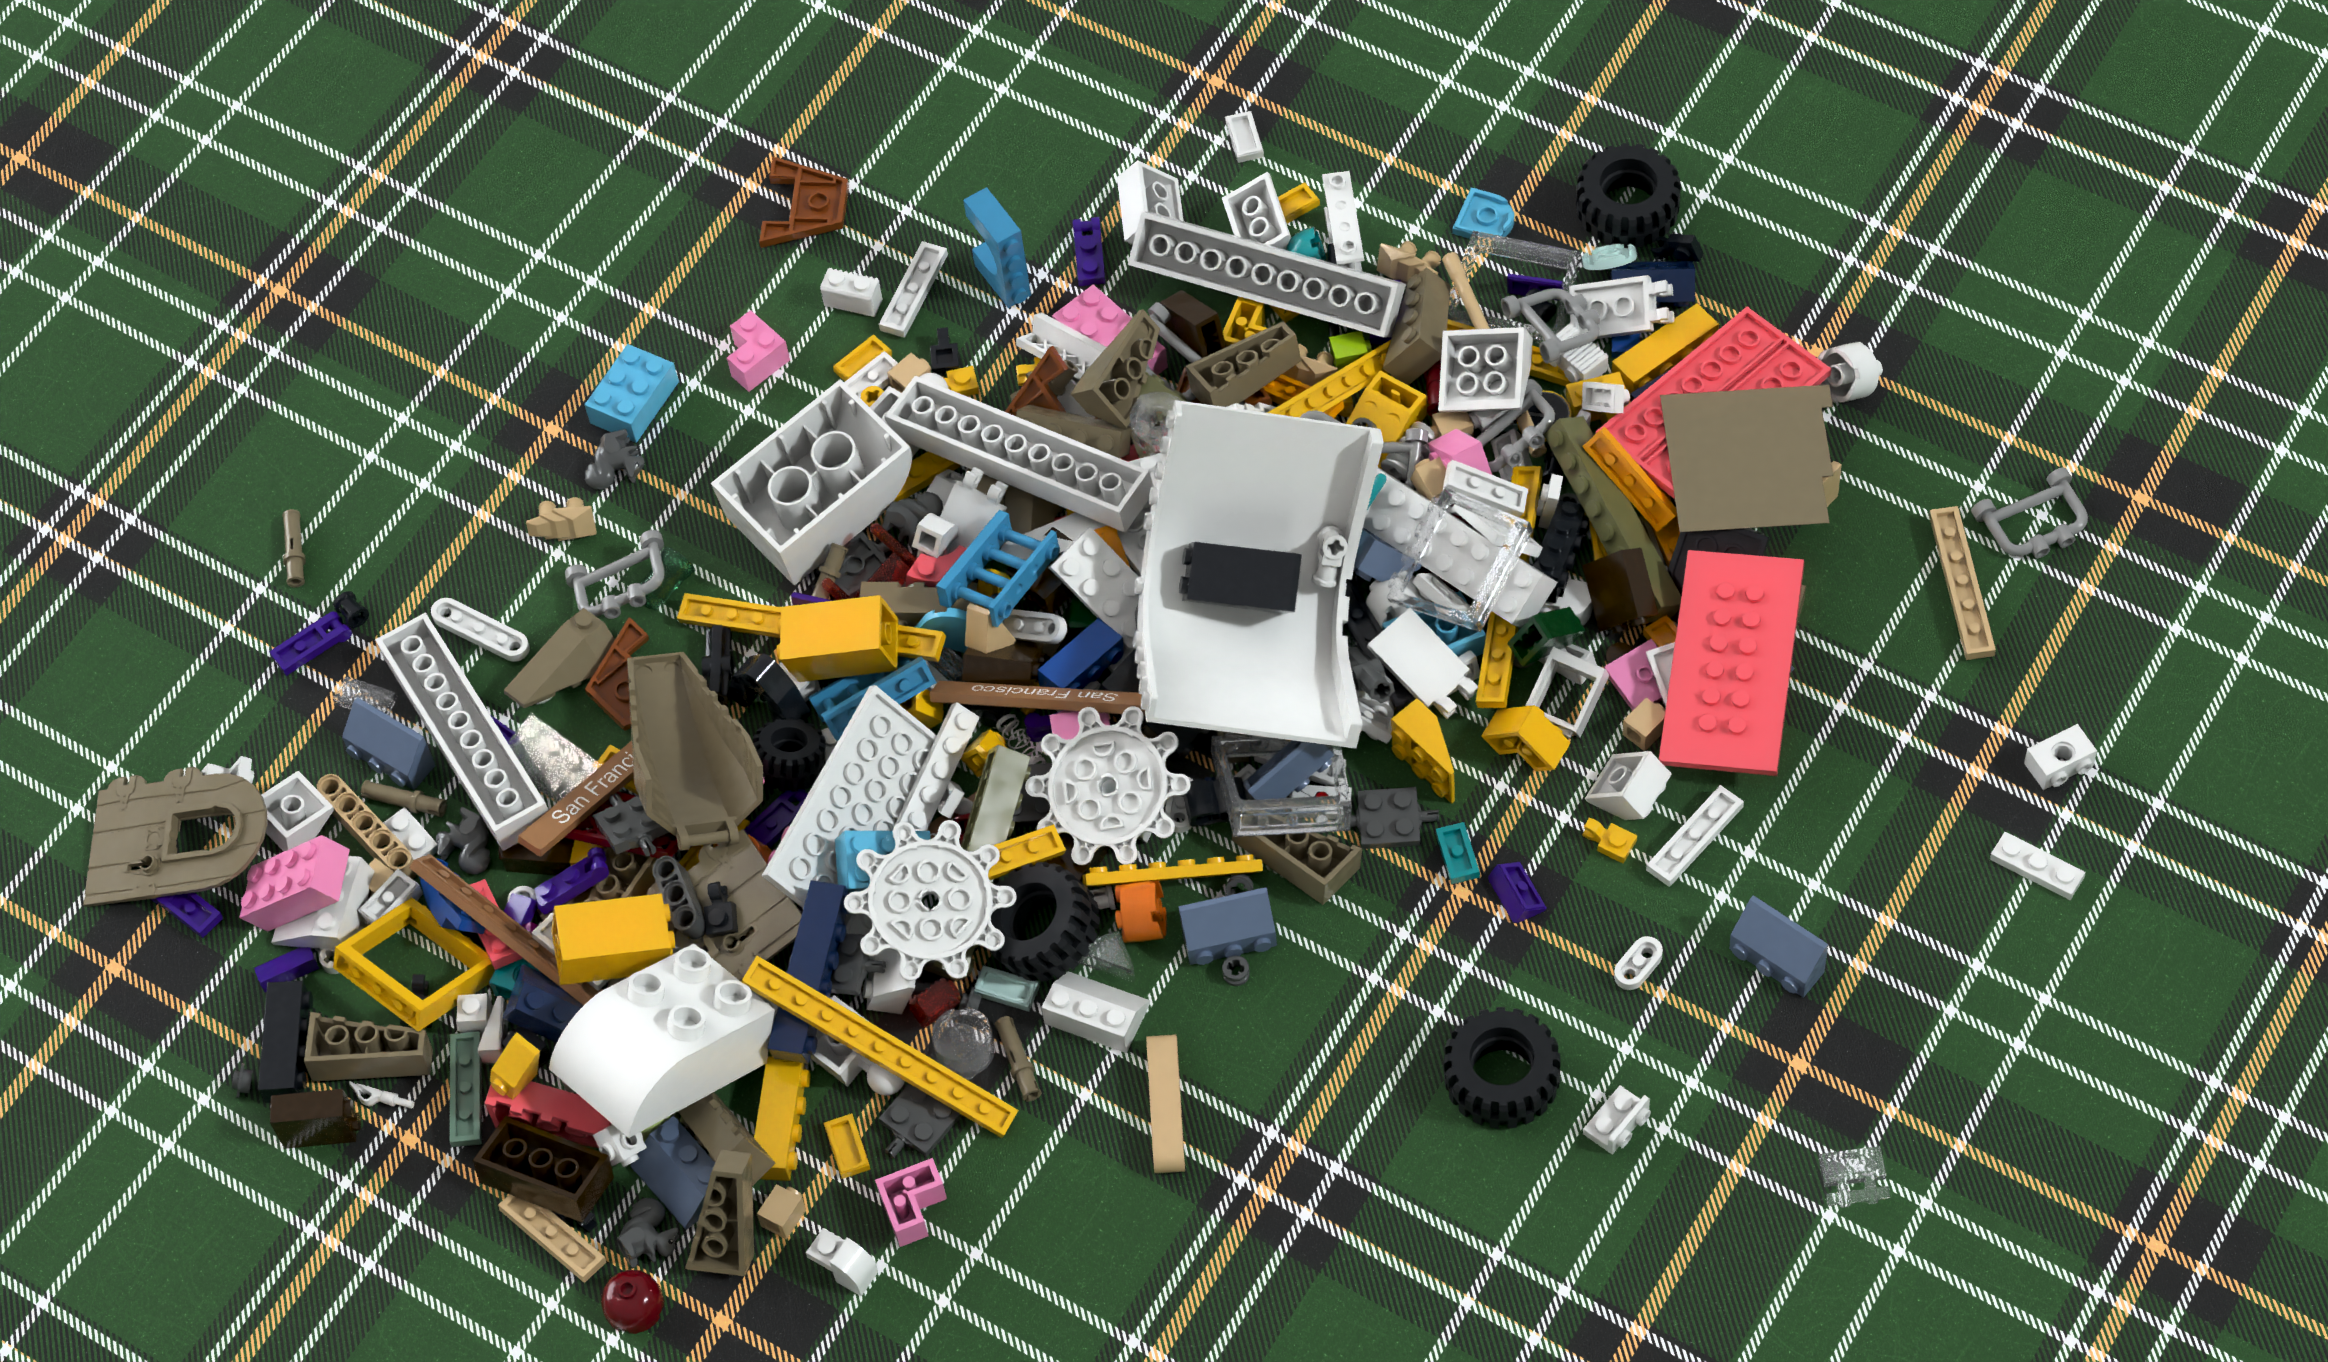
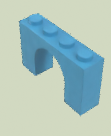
[963,187,1031,308]

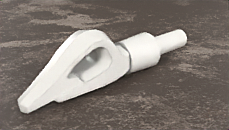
[349,1081,414,1109]

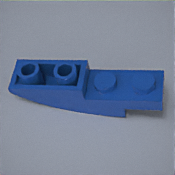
[419,858,486,934]

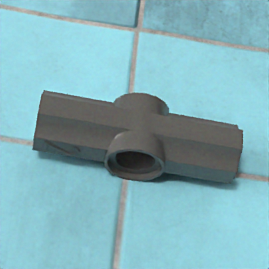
[1348,646,1395,703]

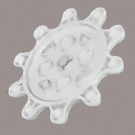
[1025,706,1191,865]
[844,820,1017,981]

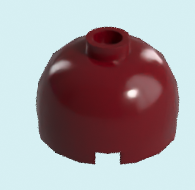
[601,1270,665,1334]

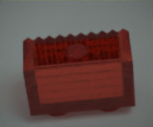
[908,978,960,1029]

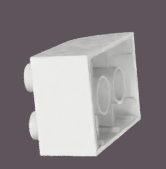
[711,379,912,586]
[549,944,775,1138]

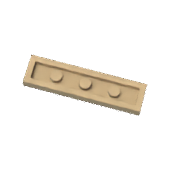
[498,1194,606,1283]

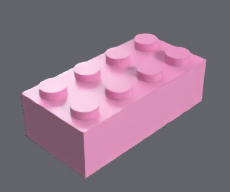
[1052,284,1168,375]
[240,835,350,932]

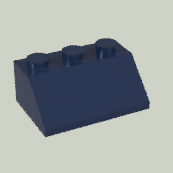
[1610,261,1695,307]
[503,964,583,1043]

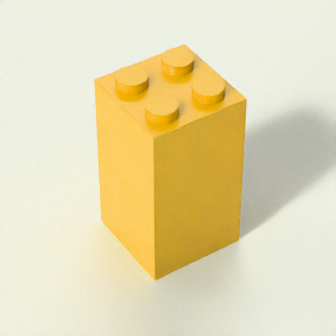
[776,595,898,682]
[551,893,675,985]

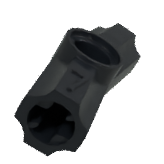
[702,625,734,705]

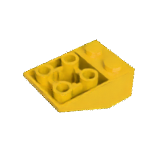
[1346,370,1427,470]
[1391,698,1455,804]

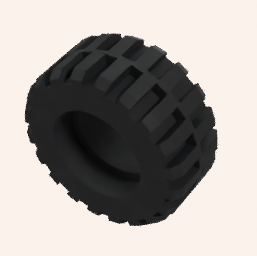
[1576,143,1681,248]
[990,862,1100,981]
[1444,1007,1560,1129]

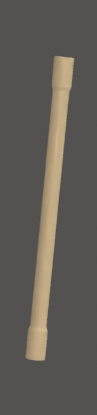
[1442,252,1547,458]

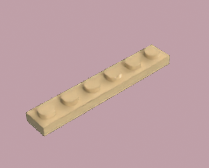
[1929,506,1996,660]

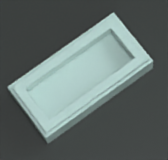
[974,965,1040,1012]

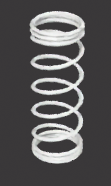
[996,714,1046,765]

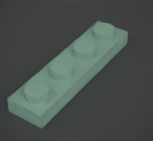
[450,1031,482,1147]

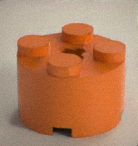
[1115,880,1167,943]

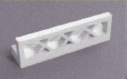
[1016,312,1107,380]

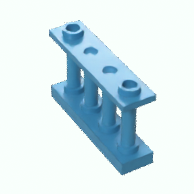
[936,510,1060,627]
[808,656,937,741]

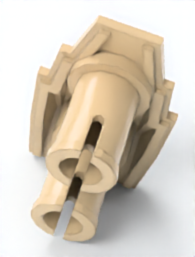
[1376,241,1441,285]
[1283,344,1338,386]
[526,497,597,541]

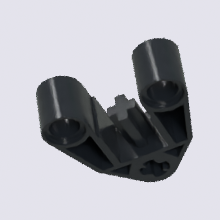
[729,653,811,721]

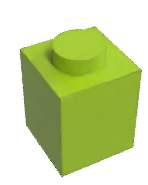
[1329,331,1372,371]

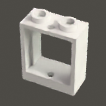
[1525,647,1610,738]

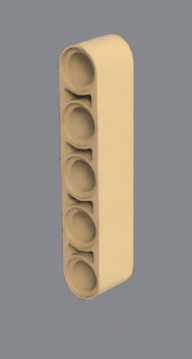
[317,774,416,879]
[1146,1034,1185,1174]

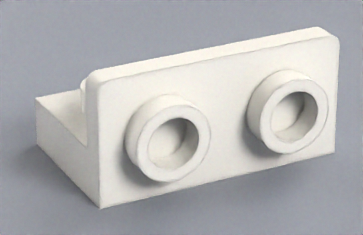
[1583,1085,1651,1155]

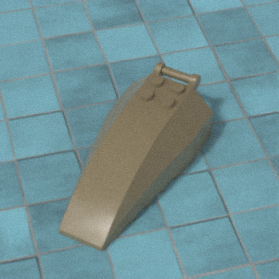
[627,652,763,851]

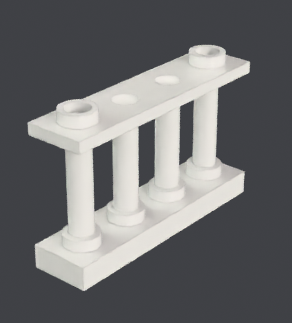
[1322,171,1364,271]

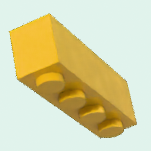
[1612,303,1719,394]
[754,1056,810,1181]

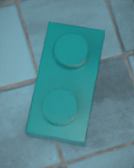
[1435,822,1480,885]

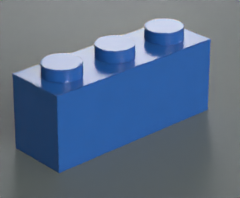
[1038,618,1124,689]

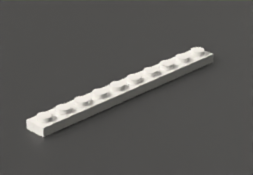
[846,702,980,935]

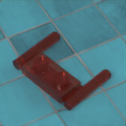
[821,523,917,600]

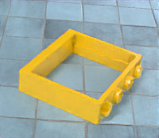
[333,897,495,1032]

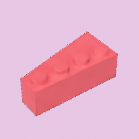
[484,1081,612,1148]

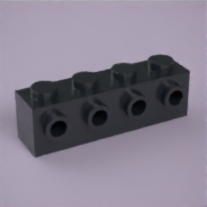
[1533,500,1590,603]
[258,981,313,1103]

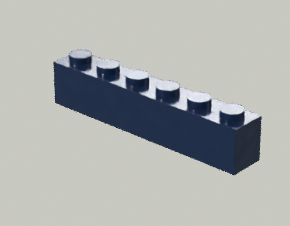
[767,880,850,1064]

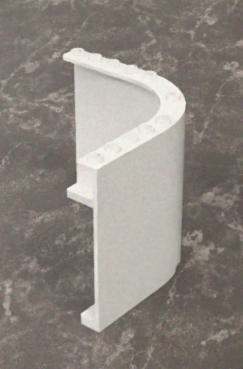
[1133,400,1383,748]

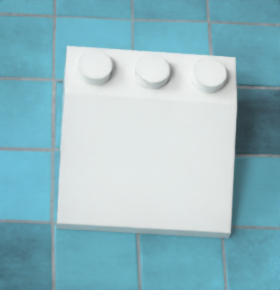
[1438,327,1533,413]
[271,856,374,950]

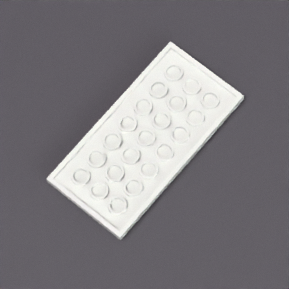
[762,685,937,926]

